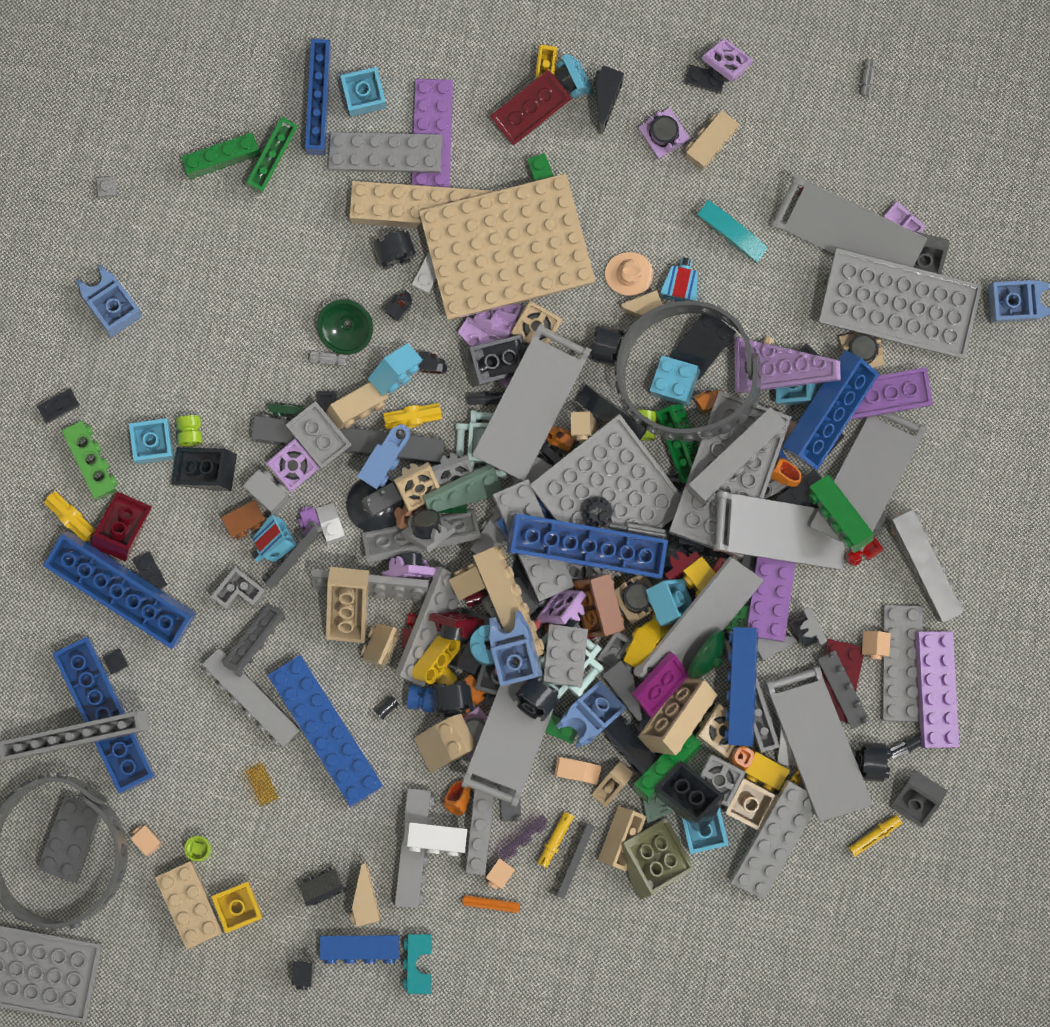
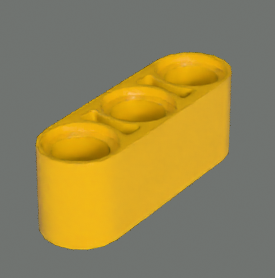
[412,635,460,684]

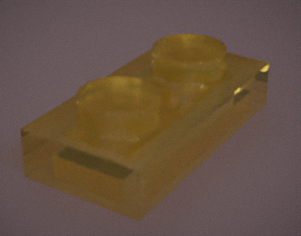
[245,763,280,807]

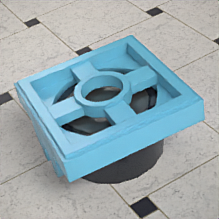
[556,54,594,98]

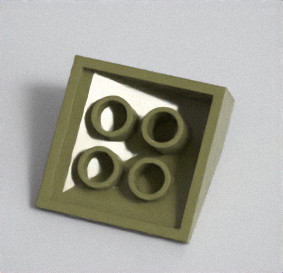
[622,818,694,900]

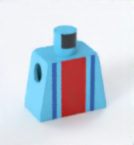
[660,258,698,301]
[251,515,297,562]

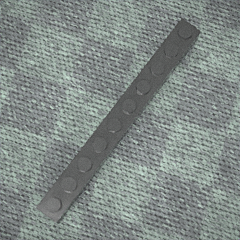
[251,414,445,465]

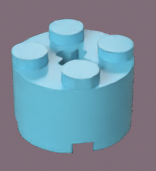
[470,625,495,666]

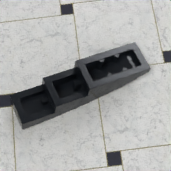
[576,385,647,440]

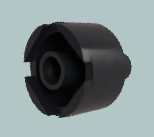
[373,231,416,270]
[590,325,625,367]
[513,677,559,721]
[432,681,474,717]
[855,742,891,782]

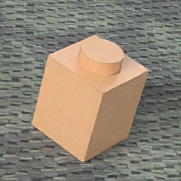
[862,631,891,660]
[131,826,163,857]
[486,859,515,890]

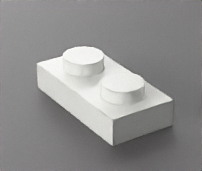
[412,252,437,294]

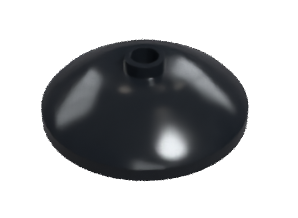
[346,479,404,532]

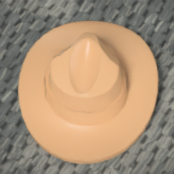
[605,252,653,296]

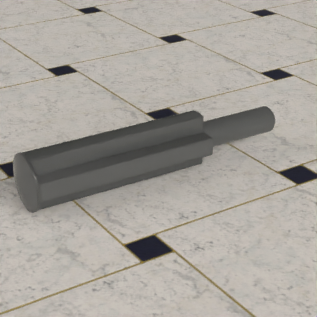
[608,522,667,539]

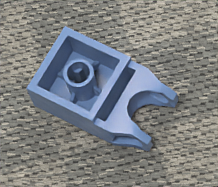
[75,264,142,338]
[988,280,1050,323]
[357,424,410,489]
[489,611,542,686]
[556,681,627,749]

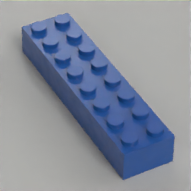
[506,513,668,579]
[43,531,197,649]
[52,637,156,795]
[267,655,384,808]

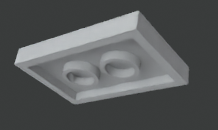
[286,401,352,470]
[543,624,588,688]

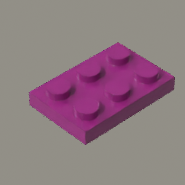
[632,651,688,718]

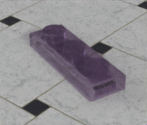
[499,815,548,860]

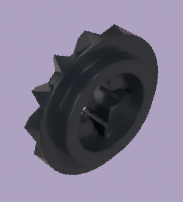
[582,496,613,527]

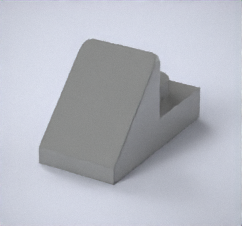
[597,632,632,668]

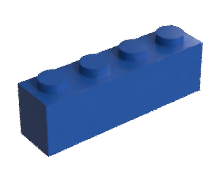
[320,935,399,964]

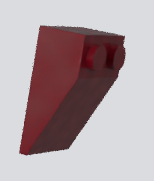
[91,492,152,562]

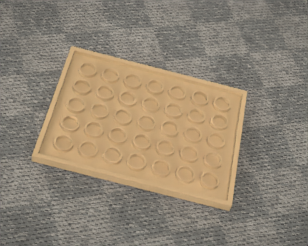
[419,174,596,321]

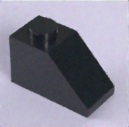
[292,961,315,990]

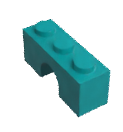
[403,934,432,994]

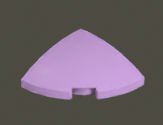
[883,200,926,233]
[474,304,523,338]

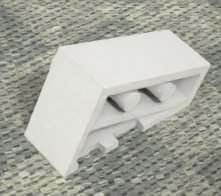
[403,823,467,856]

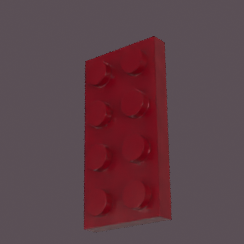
[490,68,572,146]
[821,639,864,723]

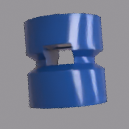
[406,684,435,713]

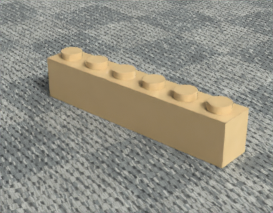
[473,545,545,664]

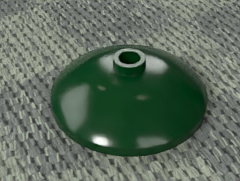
[317,299,374,355]
[687,629,725,679]

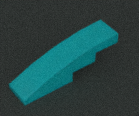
[697,200,768,263]

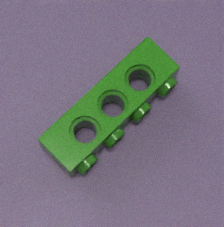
[62,421,118,501]

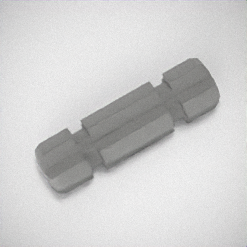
[861,59,875,96]
[309,351,347,366]

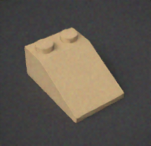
[361,624,399,670]
[414,714,476,773]
[350,863,381,927]

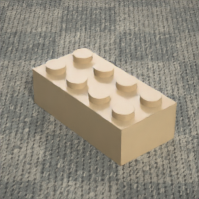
[326,567,369,643]
[638,678,717,756]
[155,861,225,950]

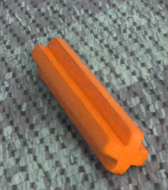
[462,895,520,913]

